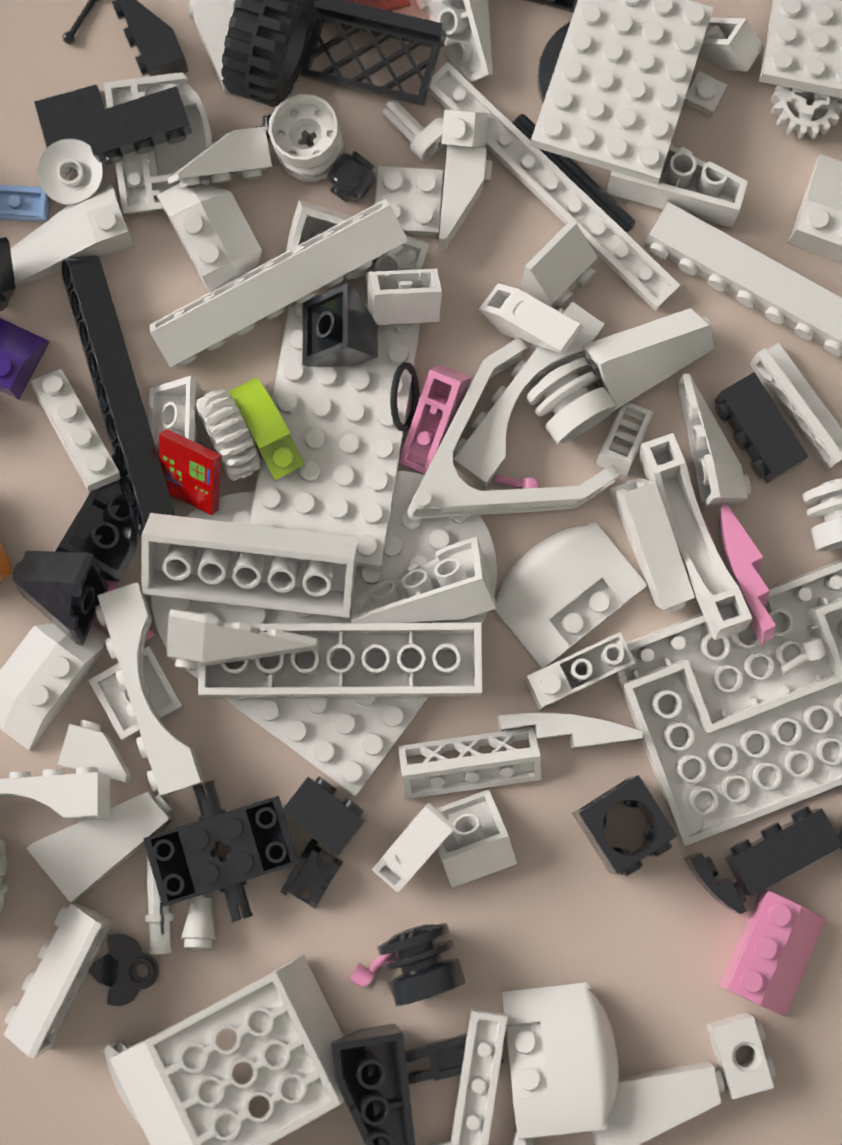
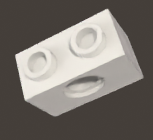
[707,1013,776,1099]

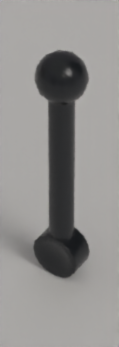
[62,0,101,45]

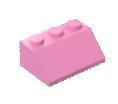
[720,890,826,1016]

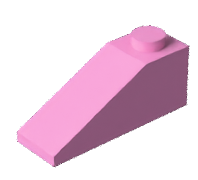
[399,365,471,474]

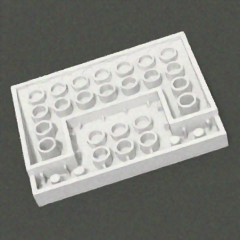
[615,559,842,846]

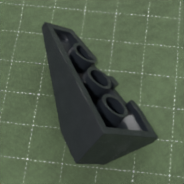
[55,454,138,582]
[331,1023,415,1145]

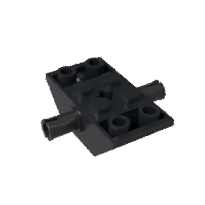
[143,780,299,922]

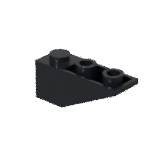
[111,0,189,77]

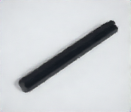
[512,114,636,233]

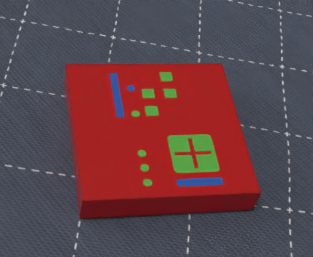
[159,429,221,515]

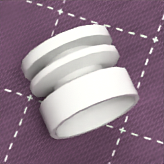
[268,94,345,182]
[526,358,617,445]
[802,478,842,552]

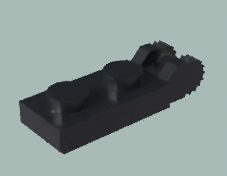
[405,1033,504,1084]

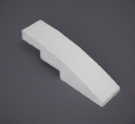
[498,713,643,749]

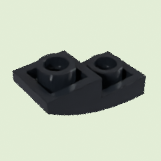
[684,852,747,914]

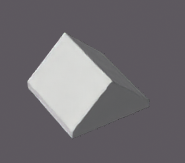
[149,376,202,454]

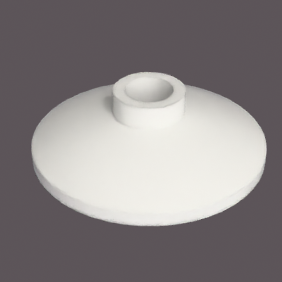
[37,139,103,205]

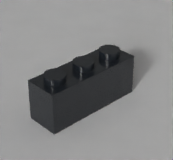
[81,86,193,164]
[714,372,809,484]
[724,806,842,896]

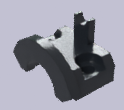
[281,838,343,909]

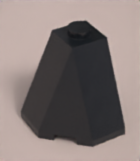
[12,551,109,646]

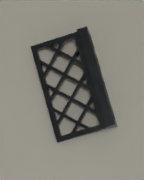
[300,0,447,106]

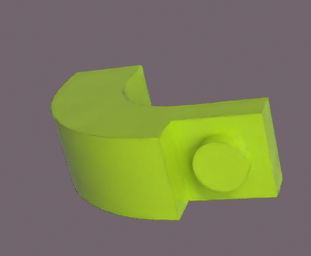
[227,377,305,481]

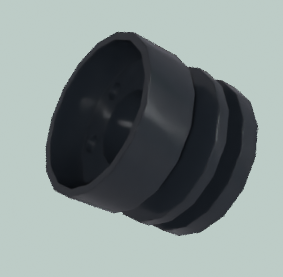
[377,922,466,1006]

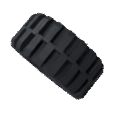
[221,0,316,107]

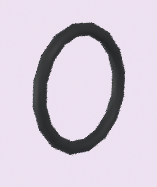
[390,362,419,432]

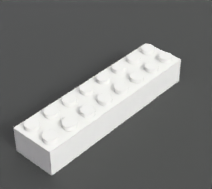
[198,623,482,698]

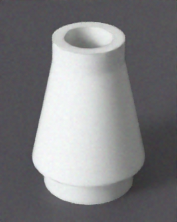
[181,897,216,950]

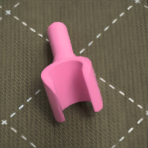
[494,474,540,489]
[350,953,395,987]

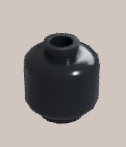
[327,151,376,202]

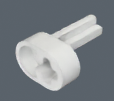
[382,100,446,162]

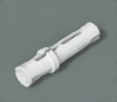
[145,848,173,955]

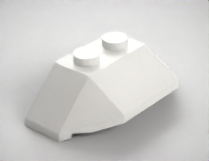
[157,183,262,293]
[0,623,110,751]

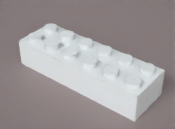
[142,513,358,618]

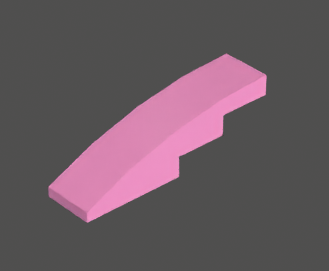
[719,504,776,645]

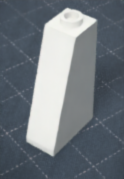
[583,308,715,411]
[609,478,695,612]
[26,792,174,903]
[592,1062,724,1145]

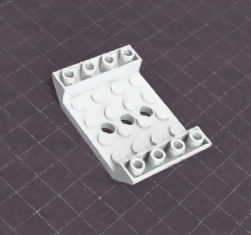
[110,955,345,1145]

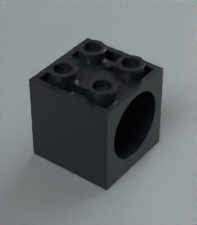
[572,775,677,877]

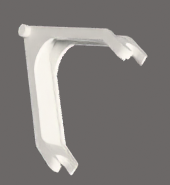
[407,338,620,521]

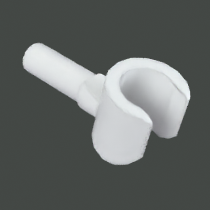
[780,637,825,675]

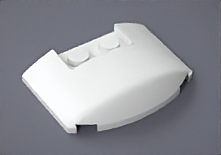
[104,72,213,215]
[494,523,647,669]
[503,982,618,1140]

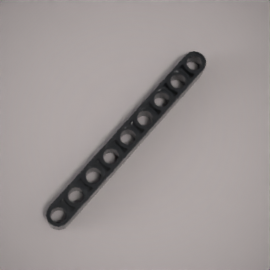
[61,255,176,537]

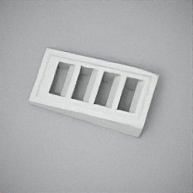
[596,402,654,476]

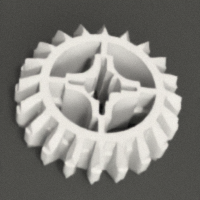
[196,389,260,481]

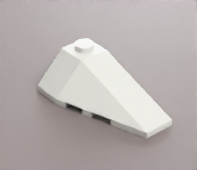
[10,185,134,287]

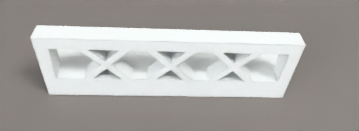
[749,343,842,471]
[398,727,542,799]

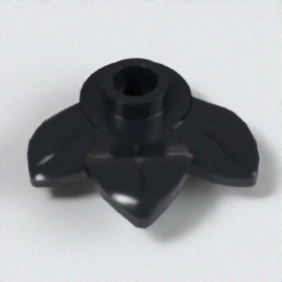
[89,934,159,1006]

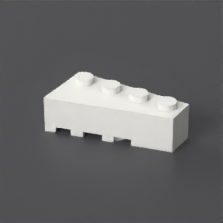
[606,144,748,228]

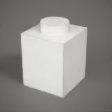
[441,110,489,147]

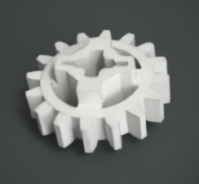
[771,85,842,140]

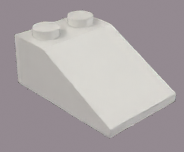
[788,154,842,263]

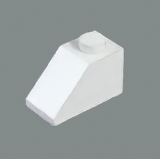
[699,17,764,72]
[58,720,133,783]

